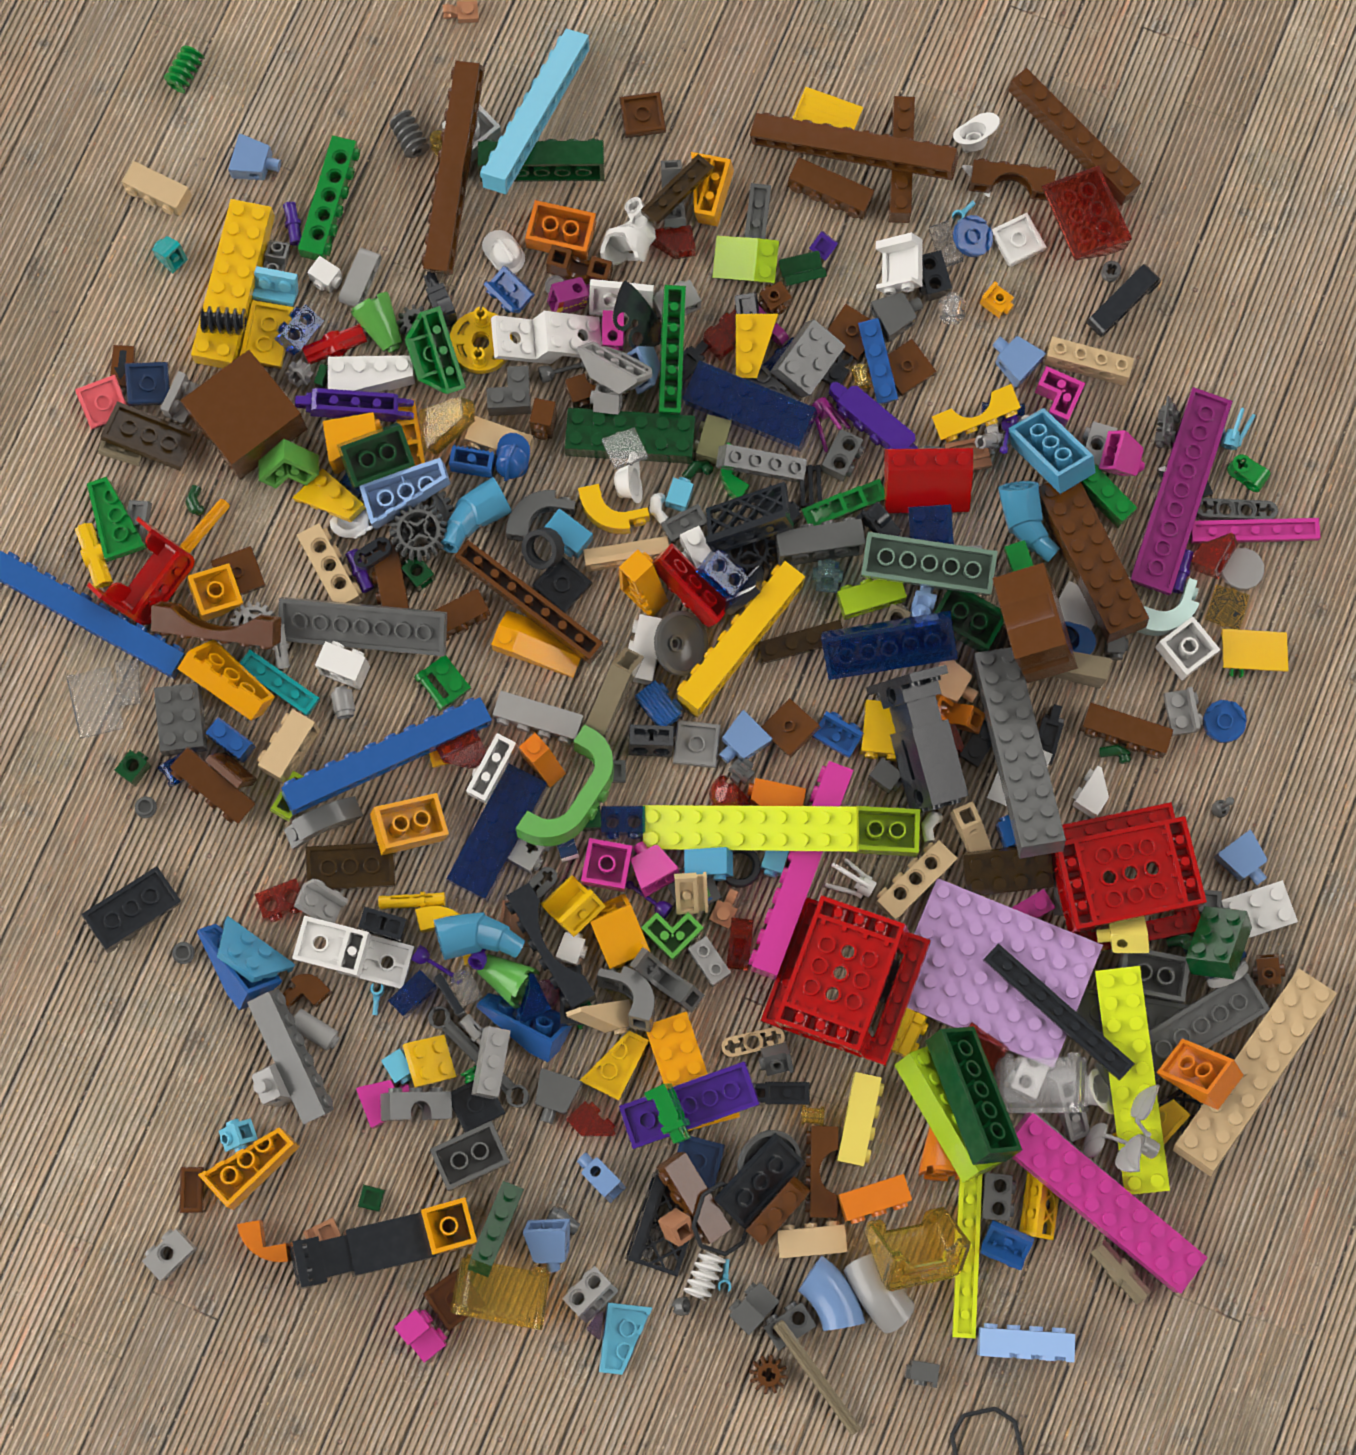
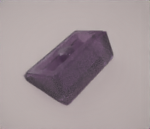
[587,1311,605,1340]

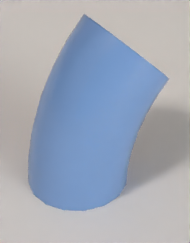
[798,1255,866,1331]

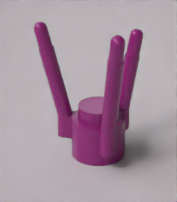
[811,397,851,453]

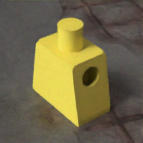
[1096,916,1149,953]

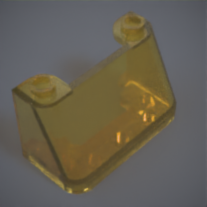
[864,1207,971,1291]
[450,1253,550,1330]

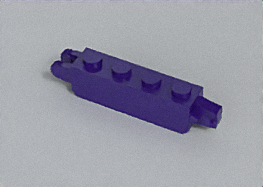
[828,381,919,449]
[294,388,414,422]

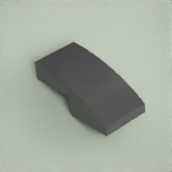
[263,240,290,272]

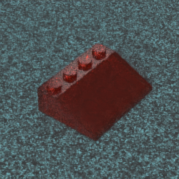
[1041,165,1132,261]

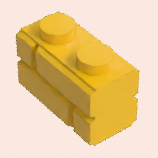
[892,1008,929,1057]

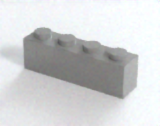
[492,690,584,745]

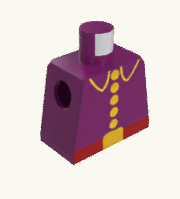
[547,277,590,314]

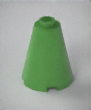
[350,292,402,353]
[477,954,539,1009]

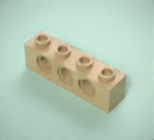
[1044,336,1134,386]
[297,523,362,604]
[875,840,958,921]

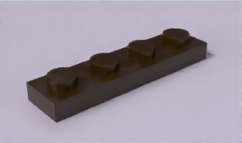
[641,154,714,226]
[758,620,846,664]

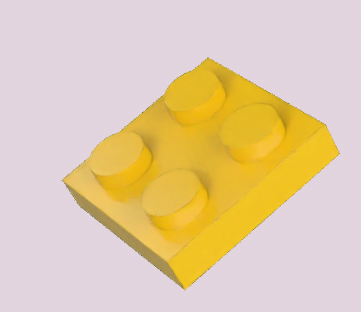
[403,1034,456,1088]

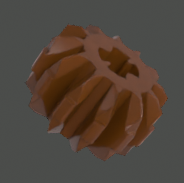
[749,1355,788,1394]

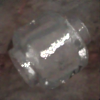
[938,292,966,325]

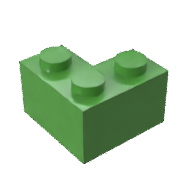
[259,439,319,488]
[641,912,704,962]

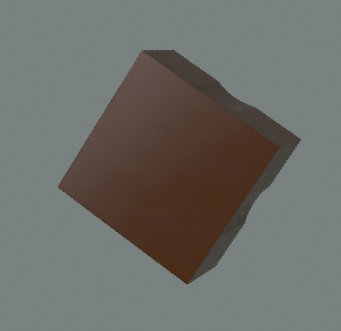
[180,350,307,480]
[992,562,1078,683]

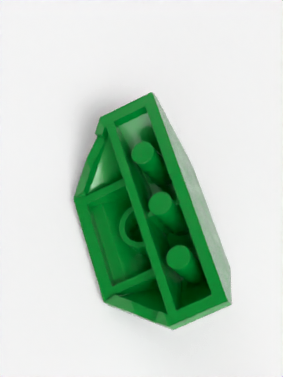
[404,306,466,394]

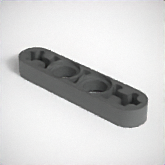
[1196,498,1278,520]

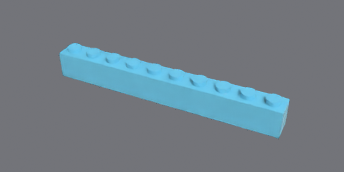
[480,28,589,194]

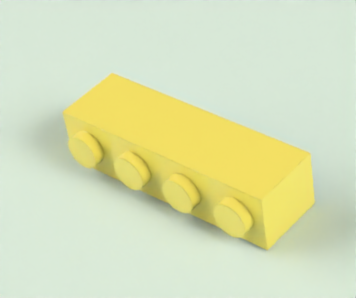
[836,1072,884,1167]

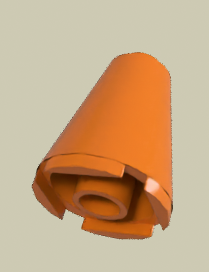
[918,1126,960,1181]

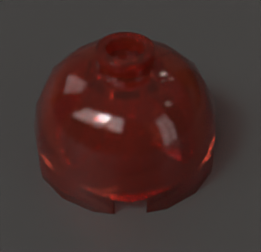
[709,774,752,806]

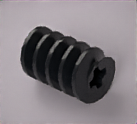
[200,306,247,335]

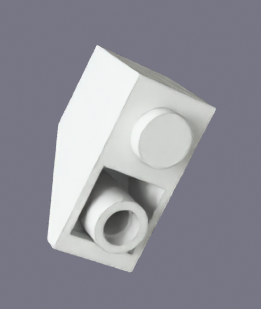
[1072,766,1109,818]

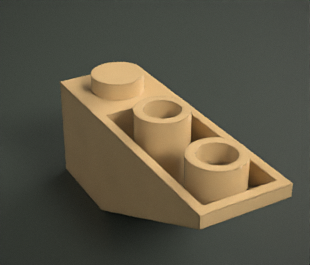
[950,801,992,852]

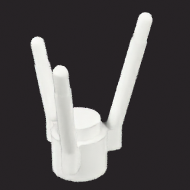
[825,858,876,898]

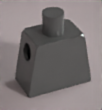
[870,292,923,343]
[535,1068,582,1124]

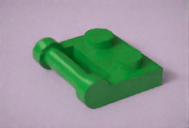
[414,655,471,711]

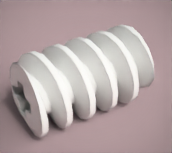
[683,1250,726,1302]

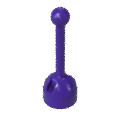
[1000,415,1019,454]
[626,880,673,919]
[411,945,461,982]
[468,949,487,970]

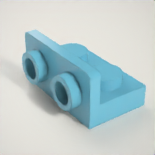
[252,266,298,306]

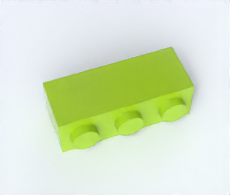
[836,578,907,620]

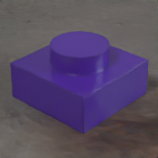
[809,231,839,261]

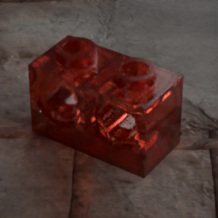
[255,878,302,923]

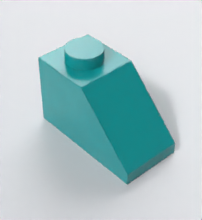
[152,236,188,274]

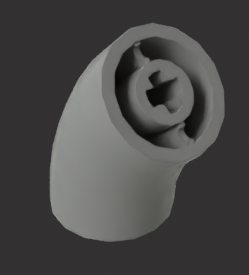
[843,1253,915,1334]

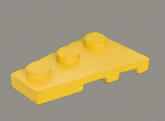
[736,314,778,378]

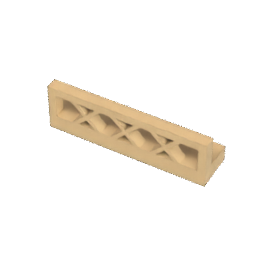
[583,536,669,572]

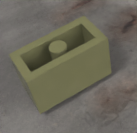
[693,414,732,465]

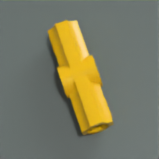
[75,523,114,588]

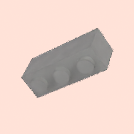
[471,1026,510,1099]

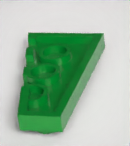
[87,477,147,562]

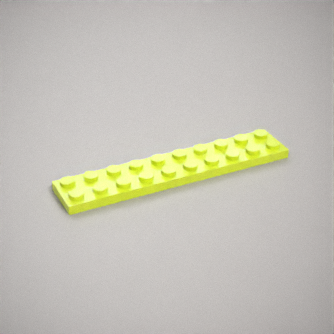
[643,805,859,852]
[1095,966,1170,1195]

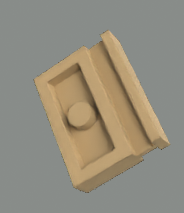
[674,872,709,915]

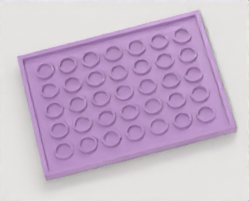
[887,879,1103,1069]

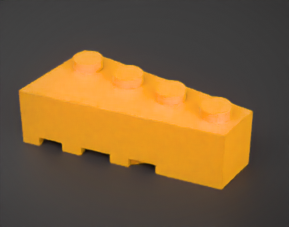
[198,1127,300,1210]

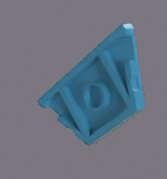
[217,916,296,983]

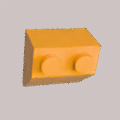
[188,563,243,621]

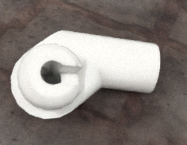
[649,493,669,524]
[921,811,943,842]

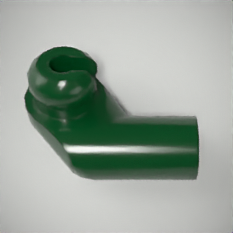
[682,460,714,480]
[185,485,204,516]
[1099,745,1131,764]
[1166,933,1193,951]

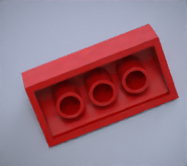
[652,543,726,628]

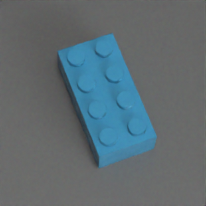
[1009,408,1095,494]

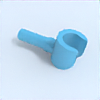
[952,201,976,223]
[370,983,384,1015]
[718,1259,731,1292]

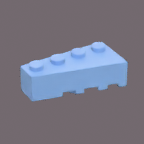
[359,458,451,530]
[977,1323,1075,1362]

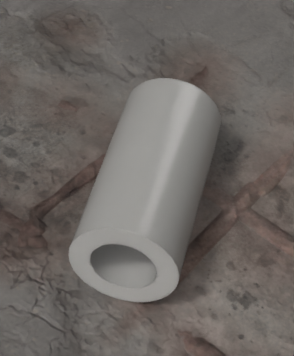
[294,1009,340,1051]

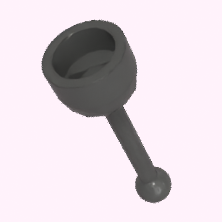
[538,361,585,383]
[1211,797,1234,818]

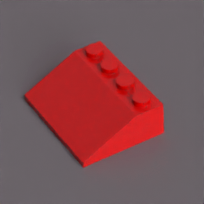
[884,448,973,513]

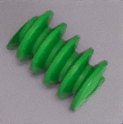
[164,45,205,94]

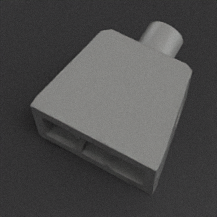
[252,1063,292,1107]

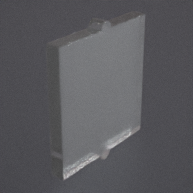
[602,428,648,470]

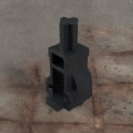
[423,271,457,327]
[855,502,902,536]

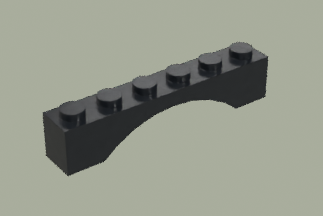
[505,883,596,1010]

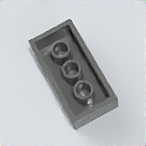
[775,517,866,566]

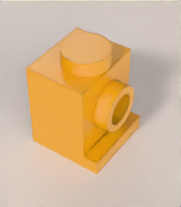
[980,281,1014,319]

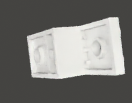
[491,311,602,364]
[292,916,415,990]

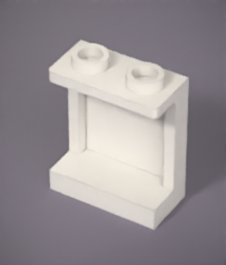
[876,232,922,296]

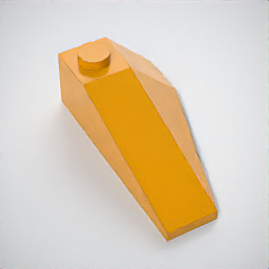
[491,610,581,678]

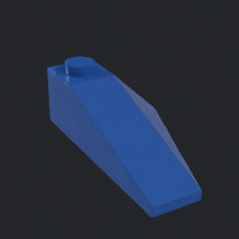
[197,924,282,1010]
[476,993,572,1062]

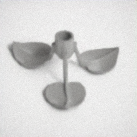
[1083,1085,1160,1172]

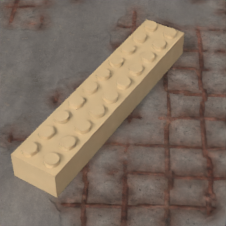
[1173,969,1337,1177]

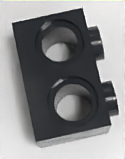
[919,250,953,302]
[628,724,674,757]
[358,906,409,943]

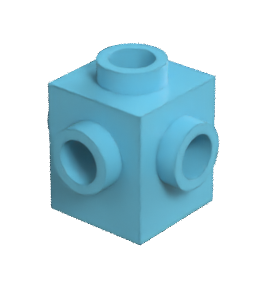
[218,1118,258,1153]

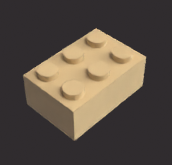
[258,709,321,784]

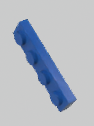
[858,318,899,405]

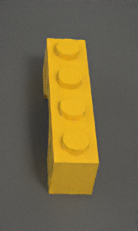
[932,384,1021,443]

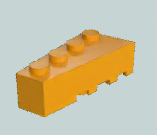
[619,549,668,617]
[177,639,275,721]

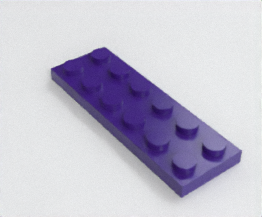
[619,1061,760,1149]

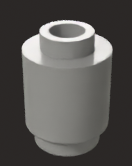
[331,686,355,719]

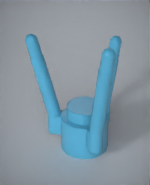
[1220,408,1255,450]

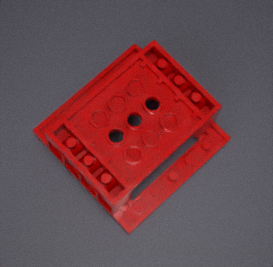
[1052,802,1207,952]
[760,895,931,1066]

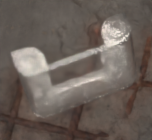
[995,1053,1089,1113]

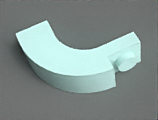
[1137,578,1199,636]

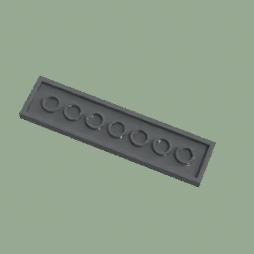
[279,597,447,656]
[1094,971,1270,1091]

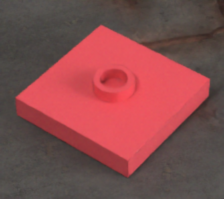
[75,374,127,430]

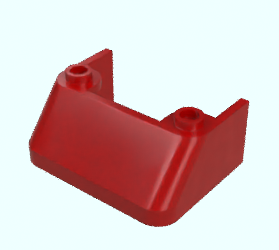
[87,517,195,625]

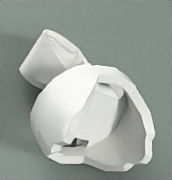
[600,197,656,266]

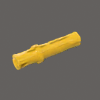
[378,891,446,910]

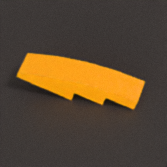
[396,399,425,466]

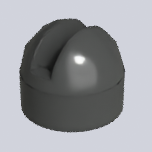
[672,1297,691,1316]

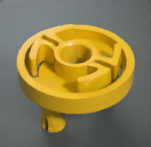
[450,307,513,374]

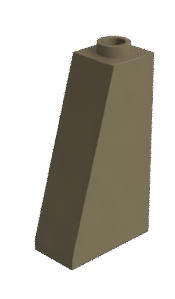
[585,647,644,736]
[1053,652,1112,689]

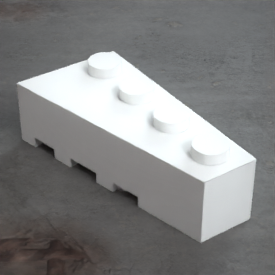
[328,355,415,392]

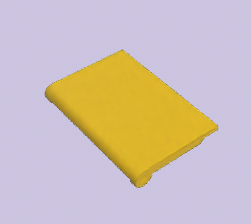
[792,87,863,130]
[1221,629,1288,672]

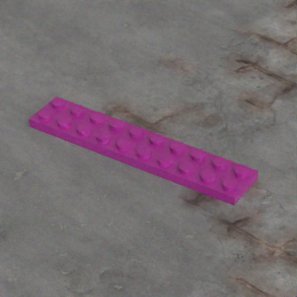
[1130,387,1233,596]

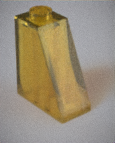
[419,396,475,455]

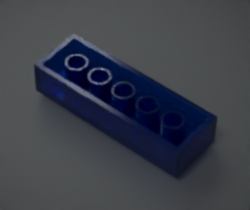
[682,360,818,452]
[821,611,958,680]
[446,763,548,902]

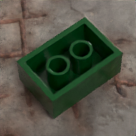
[337,423,415,487]
[929,590,1004,652]
[1186,906,1252,980]

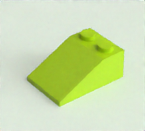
[712,236,779,284]

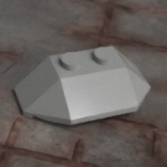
[577,342,652,394]

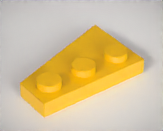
[292,468,366,522]
[579,1031,649,1101]
[1112,1099,1191,1144]

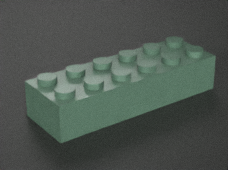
[861,532,998,596]

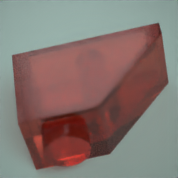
[1191,533,1238,579]
[436,729,486,769]
[726,917,753,971]

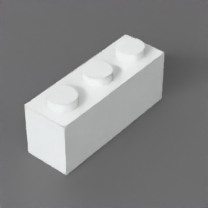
[628,614,662,685]
[466,733,519,805]

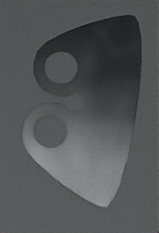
[613,281,662,349]

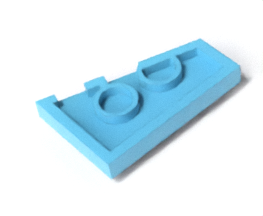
[599,1302,652,1375]

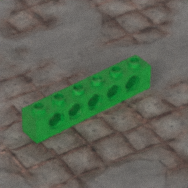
[298,135,360,260]
[658,285,686,415]

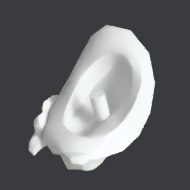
[330,509,373,539]

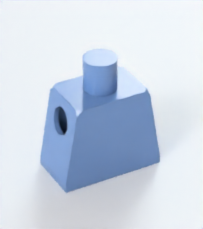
[228,134,281,180]
[992,336,1046,388]
[719,710,772,763]
[1214,829,1267,886]
[577,1152,626,1203]
[523,1219,570,1272]

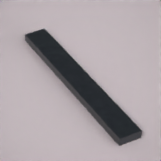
[983,943,1135,1081]

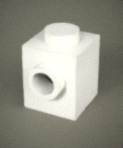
[307,256,342,293]
[555,932,588,966]

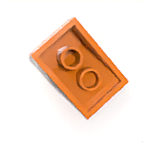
[1157,1038,1244,1110]

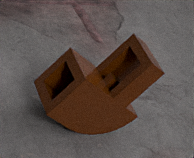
[283,974,333,1010]

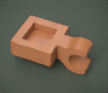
[443,0,479,23]
[709,888,738,929]

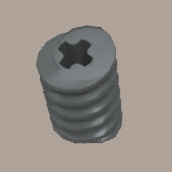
[389,109,430,158]

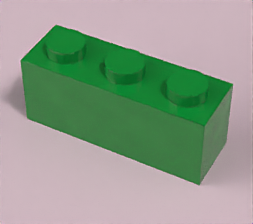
[1081,465,1137,528]

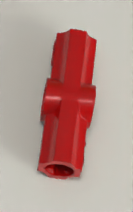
[301,324,368,365]

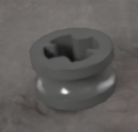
[1101,261,1121,282]

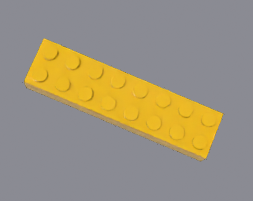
[191,199,275,369]
[677,561,805,718]

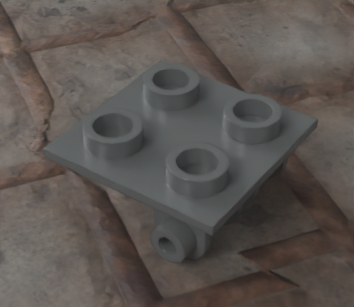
[1154,396,1180,450]

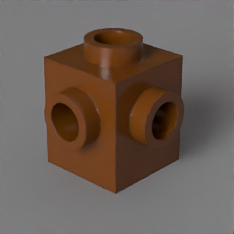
[758,281,792,316]
[1253,953,1286,988]

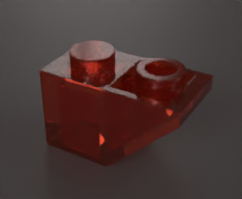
[651,225,696,260]
[703,310,737,361]
[566,1101,616,1137]

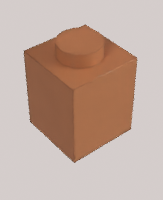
[658,1208,695,1247]

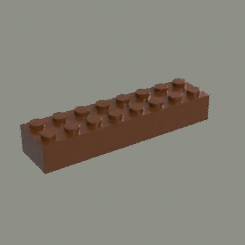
[1039,482,1149,643]

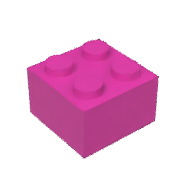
[581,838,633,892]

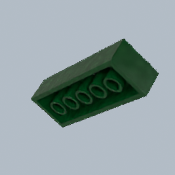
[478,138,605,182]
[565,408,695,464]
[925,1027,1022,1165]

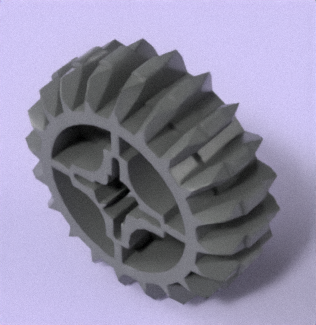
[390,504,447,562]

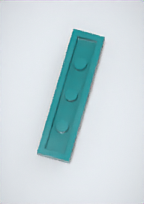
[240,650,320,717]

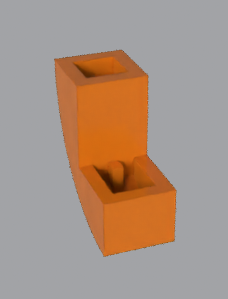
[935,694,985,734]
[237,1220,291,1262]

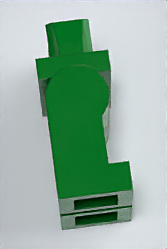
[644,1083,691,1144]

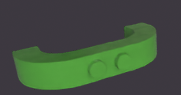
[516,725,614,846]

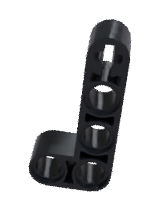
[1086,264,1161,338]

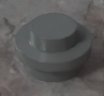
[135,796,157,818]
[172,942,195,964]

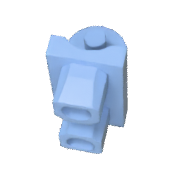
[910,586,937,622]

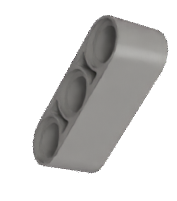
[339,247,382,307]

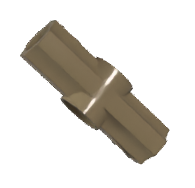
[1090,1240,1151,1305]

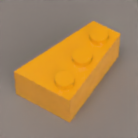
[691,152,734,227]

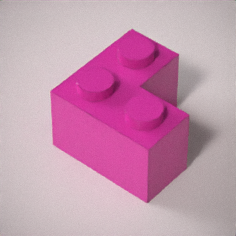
[1035,366,1085,428]
[394,1308,447,1363]

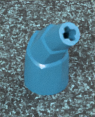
[440,477,512,553]
[998,481,1061,562]
[433,912,525,960]

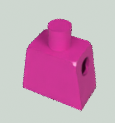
[602,310,625,351]
[1099,430,1145,476]
[631,842,680,897]
[356,1080,410,1129]

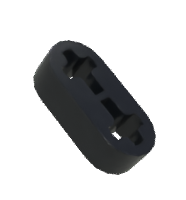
[354,537,392,570]

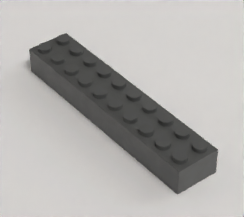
[973,647,1066,859]

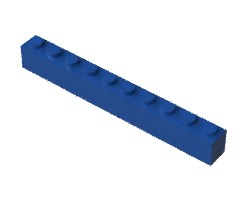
[0,551,186,680]
[281,697,492,815]

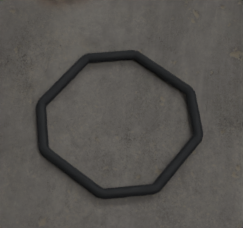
[692,1182,751,1256]
[950,1407,1024,1455]

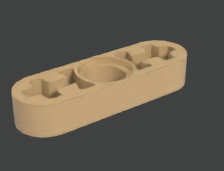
[721,1027,785,1058]

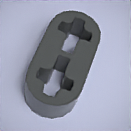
[528,867,558,900]

